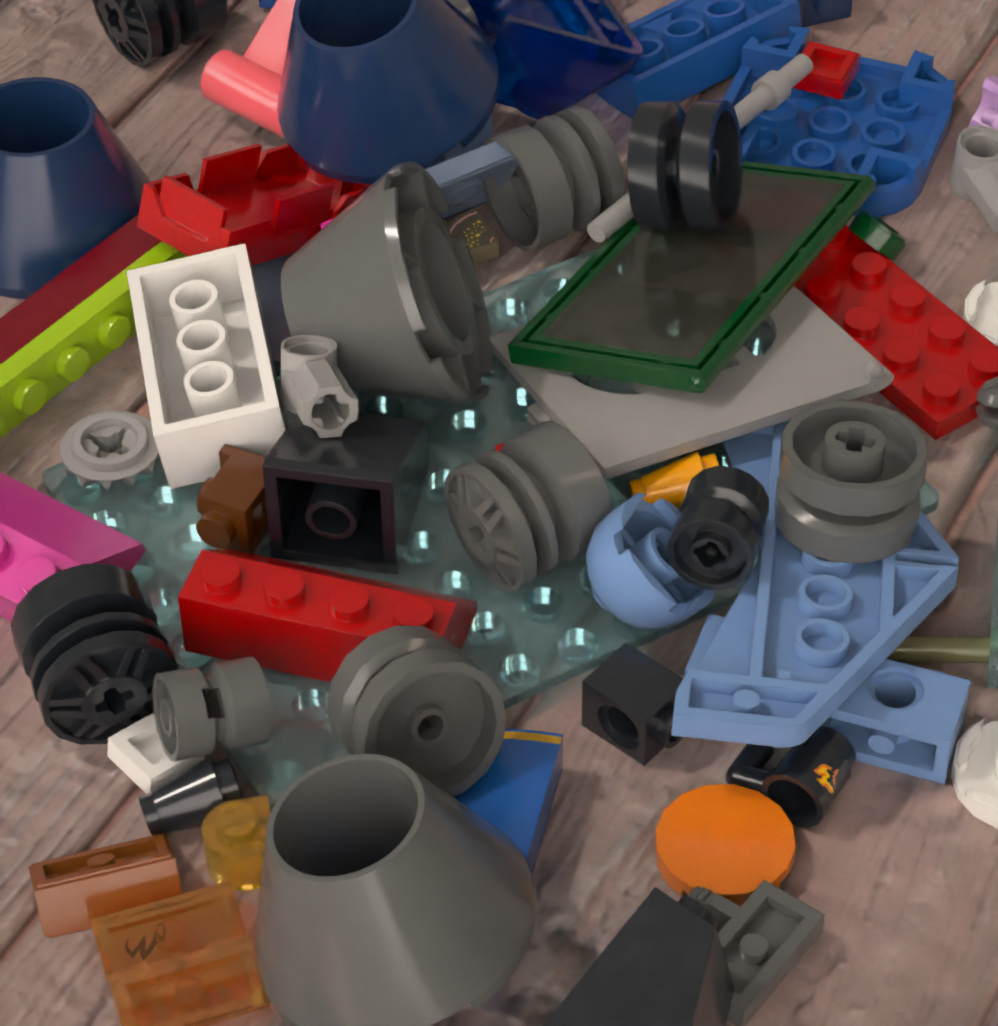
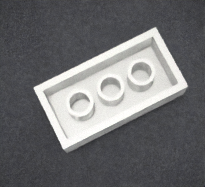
[127,243,287,489]

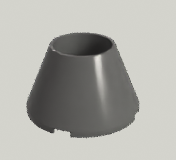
[281,161,493,404]
[254,754,537,1026]

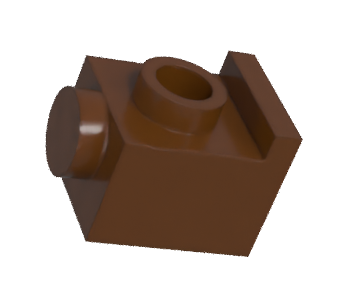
[196,444,269,554]

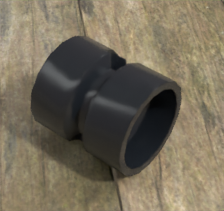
[667,466,769,591]

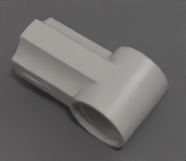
[949,125,998,232]
[281,335,358,438]

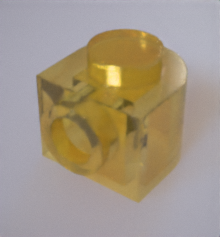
[201,795,271,891]

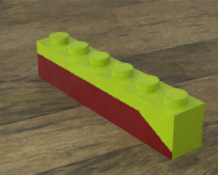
[0,214,188,439]

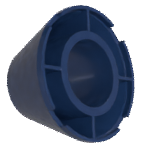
[277,0,500,184]
[0,77,151,299]

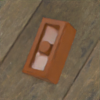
[28,833,184,938]

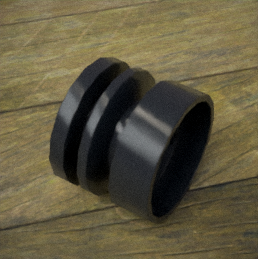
[92,0,228,67]
[10,564,178,745]

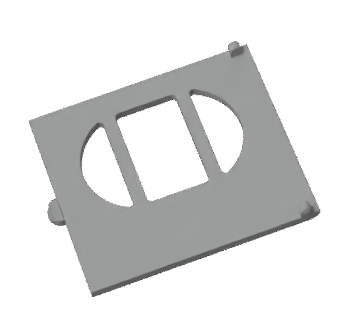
[490,251,894,479]

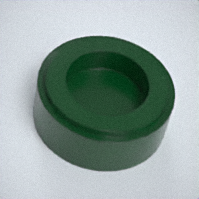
[848,210,907,261]

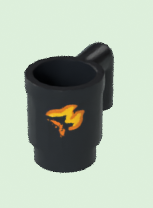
[725,726,856,828]

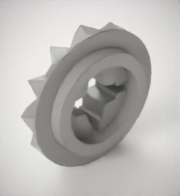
[60,410,160,492]

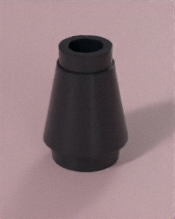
[138,757,247,836]

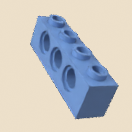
[684,613,971,784]

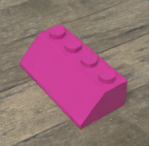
[0,472,146,622]

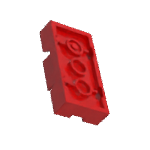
[137,143,373,266]

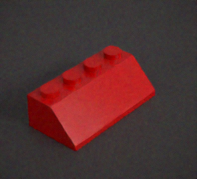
[178,549,478,683]

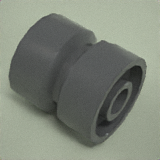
[152,657,272,761]

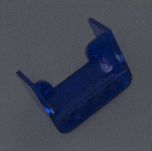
[467,0,643,119]

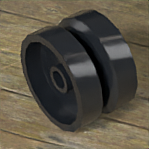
[627,100,743,232]

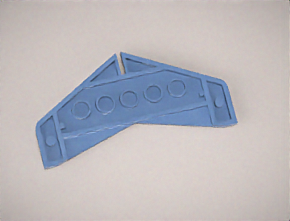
[671,420,959,748]

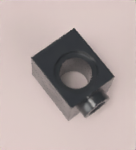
[582,643,683,766]

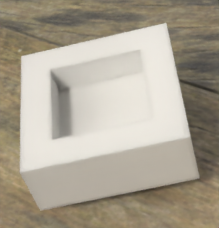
[107,712,205,794]

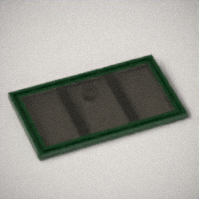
[507,161,875,393]

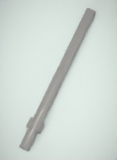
[587,54,813,243]

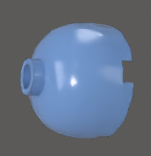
[585,493,716,629]

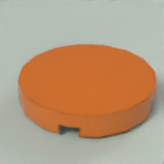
[655,784,796,906]

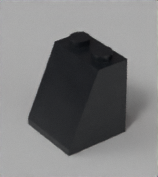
[262,413,429,574]
[543,887,735,1026]

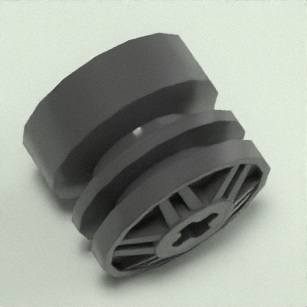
[482,105,626,251]
[445,421,613,592]

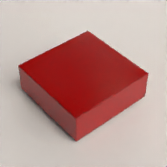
[792,41,861,100]

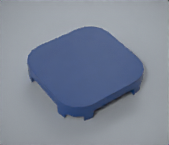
[723,26,955,217]

